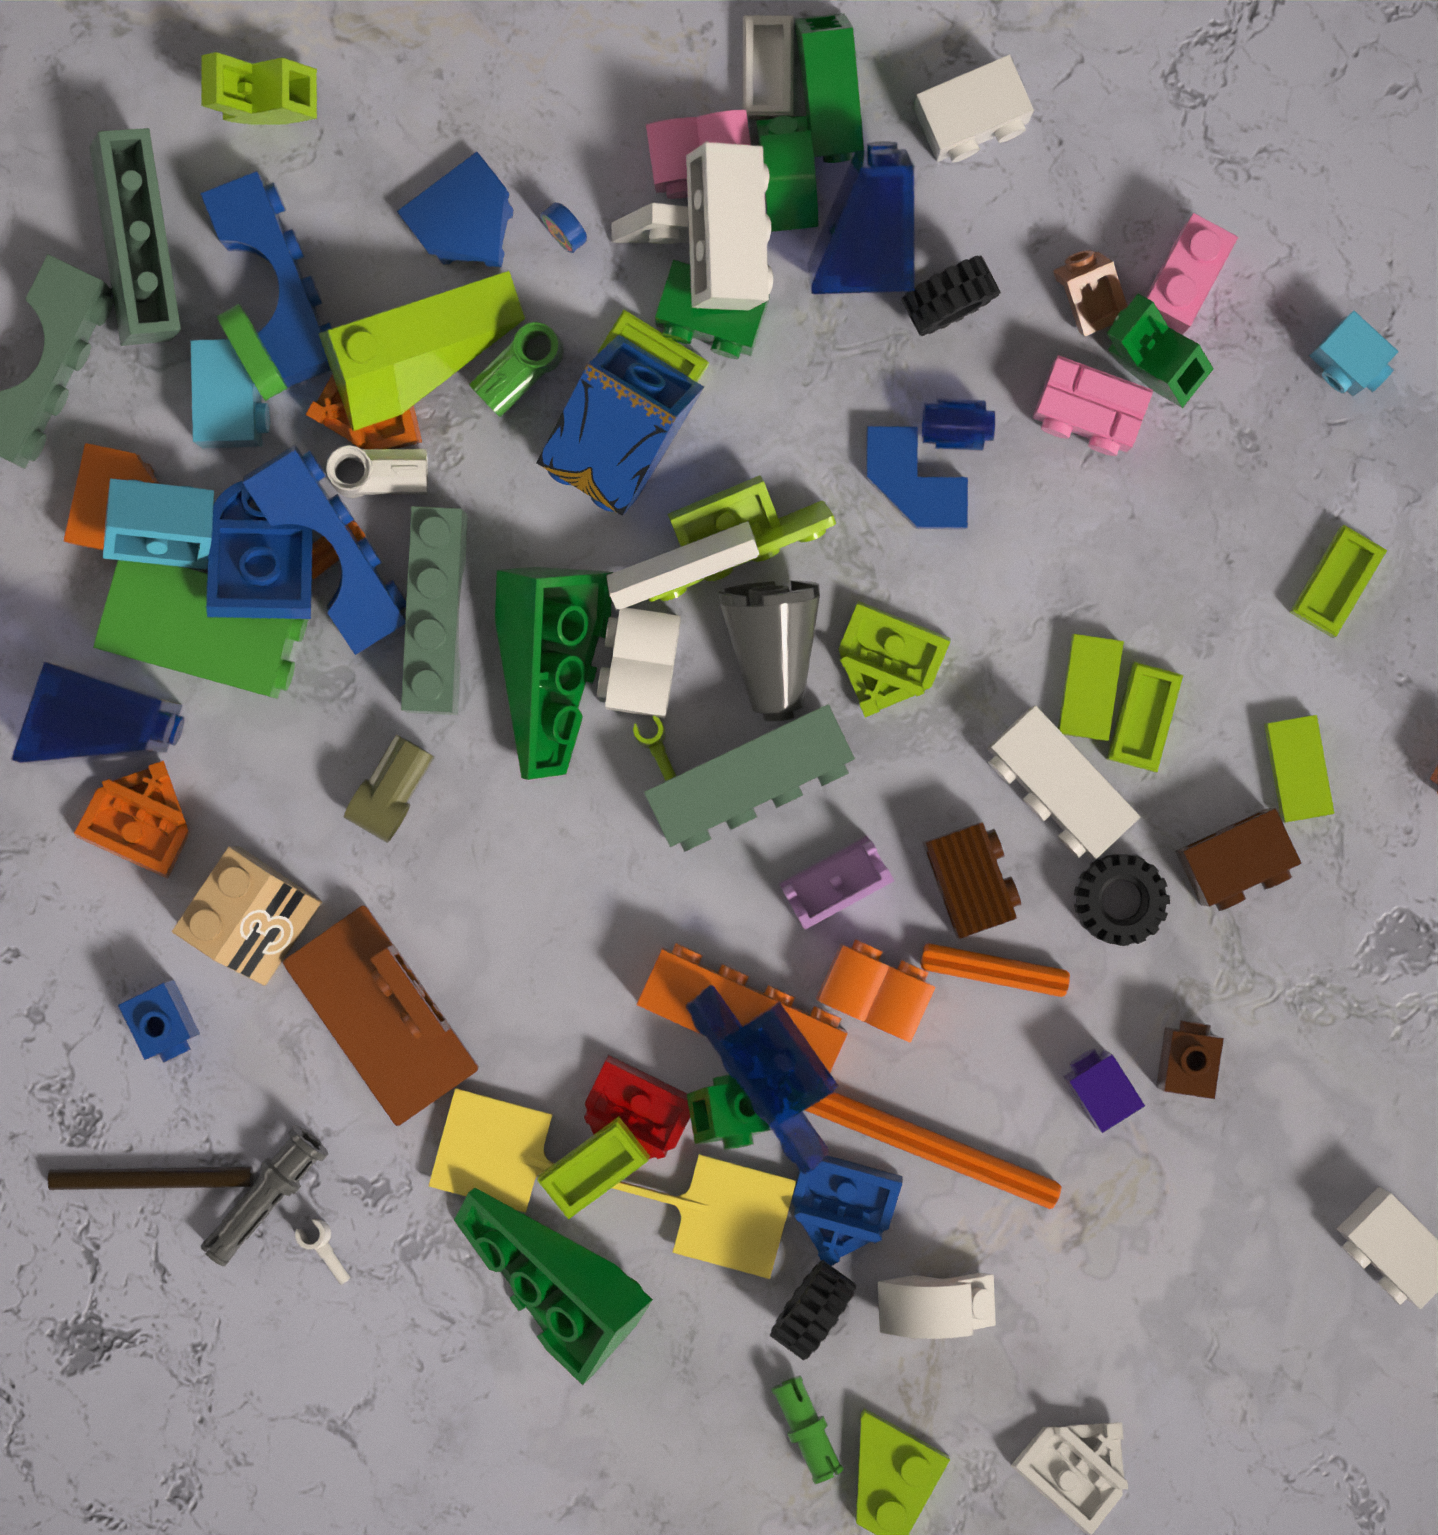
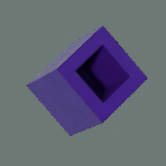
[1063,1049,1145,1133]

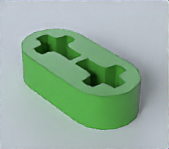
[217,304,288,401]

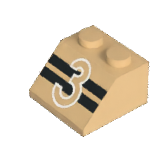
[171,846,322,986]

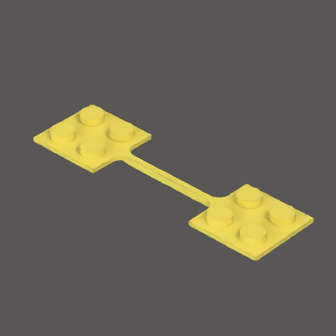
[429,1088,796,1279]

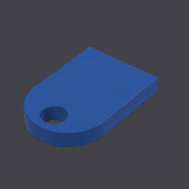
[206,480,313,619]

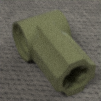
[344,734,435,843]

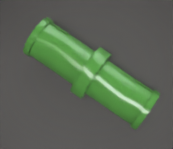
[771,1375,844,1484]

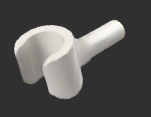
[295,1219,350,1285]

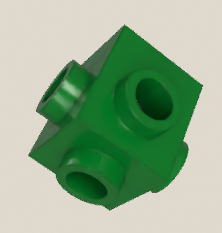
[687,1073,772,1150]

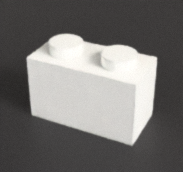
[913,54,1034,162]
[1337,1187,1438,1309]

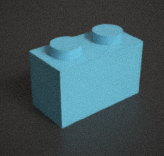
[191,339,270,449]
[103,478,214,569]

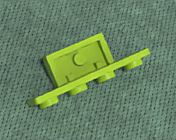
[648,475,836,602]

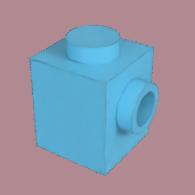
[1309,311,1399,396]

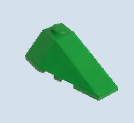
[495,567,613,780]
[454,1188,653,1385]

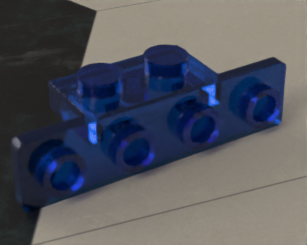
[686,985,839,1174]

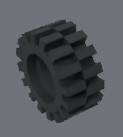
[901,255,1001,336]
[1074,854,1170,946]
[770,1260,857,1360]

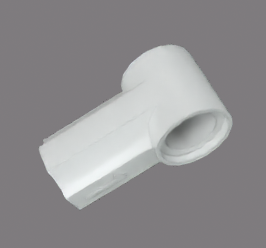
[326,445,428,498]

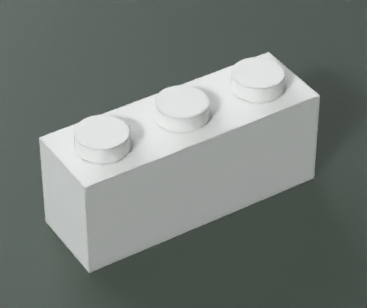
[686,142,773,310]
[987,705,1141,859]

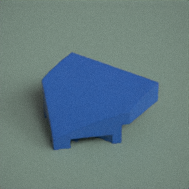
[397,151,514,267]
[791,1149,903,1266]

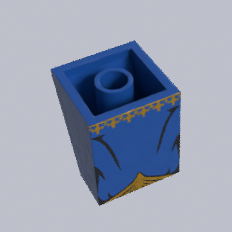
[536,335,704,516]

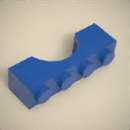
[200,171,333,387]
[242,444,407,655]

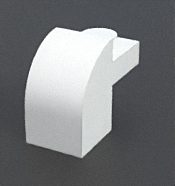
[878,1272,996,1339]

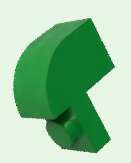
[756,116,819,232]
[1106,293,1214,408]

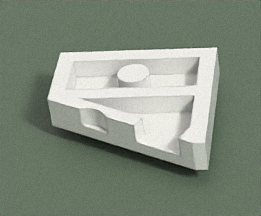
[612,203,689,244]

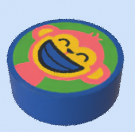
[540,202,587,253]

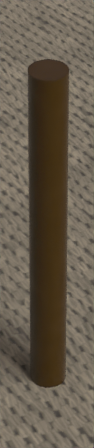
[48,1167,253,1190]

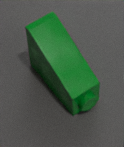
[794,13,864,163]

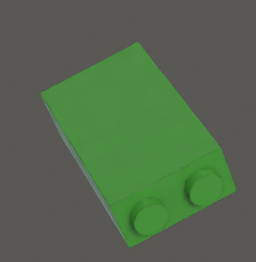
[93,560,308,699]

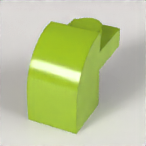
[201,52,317,125]

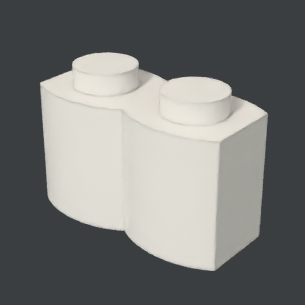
[597,608,681,718]

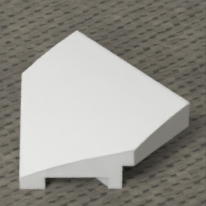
[1011,1422,1128,1535]

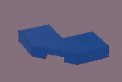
[866,426,968,529]

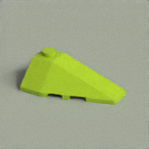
[318,271,525,431]

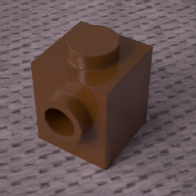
[1156,1020,1224,1099]

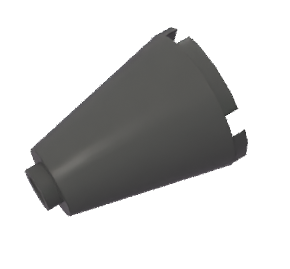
[718,581,820,721]

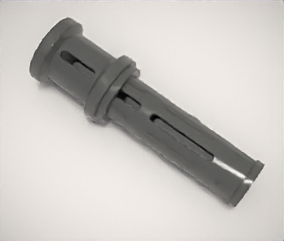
[200,1125,328,1266]

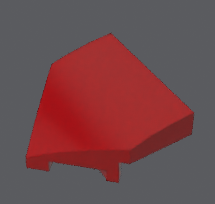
[584,1055,690,1159]

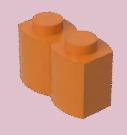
[816,939,936,1043]

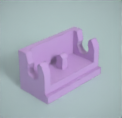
[779,836,894,930]

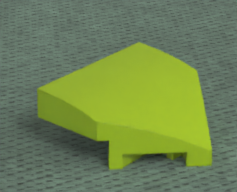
[838,601,951,718]

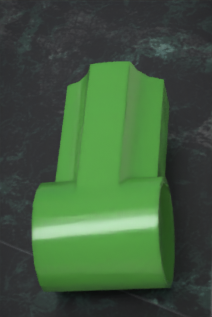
[469,322,564,417]

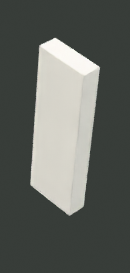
[607,521,760,610]

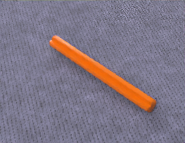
[776,1074,1062,1209]

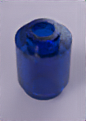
[922,398,995,451]

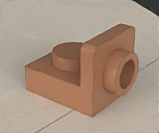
[1053,250,1128,336]

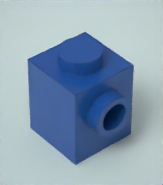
[118,980,200,1063]

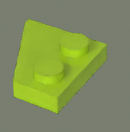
[855,1408,950,1535]

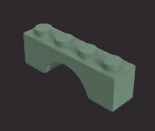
[0,254,113,469]
[401,506,468,715]

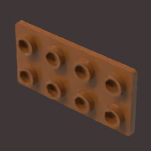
[283,905,479,1126]

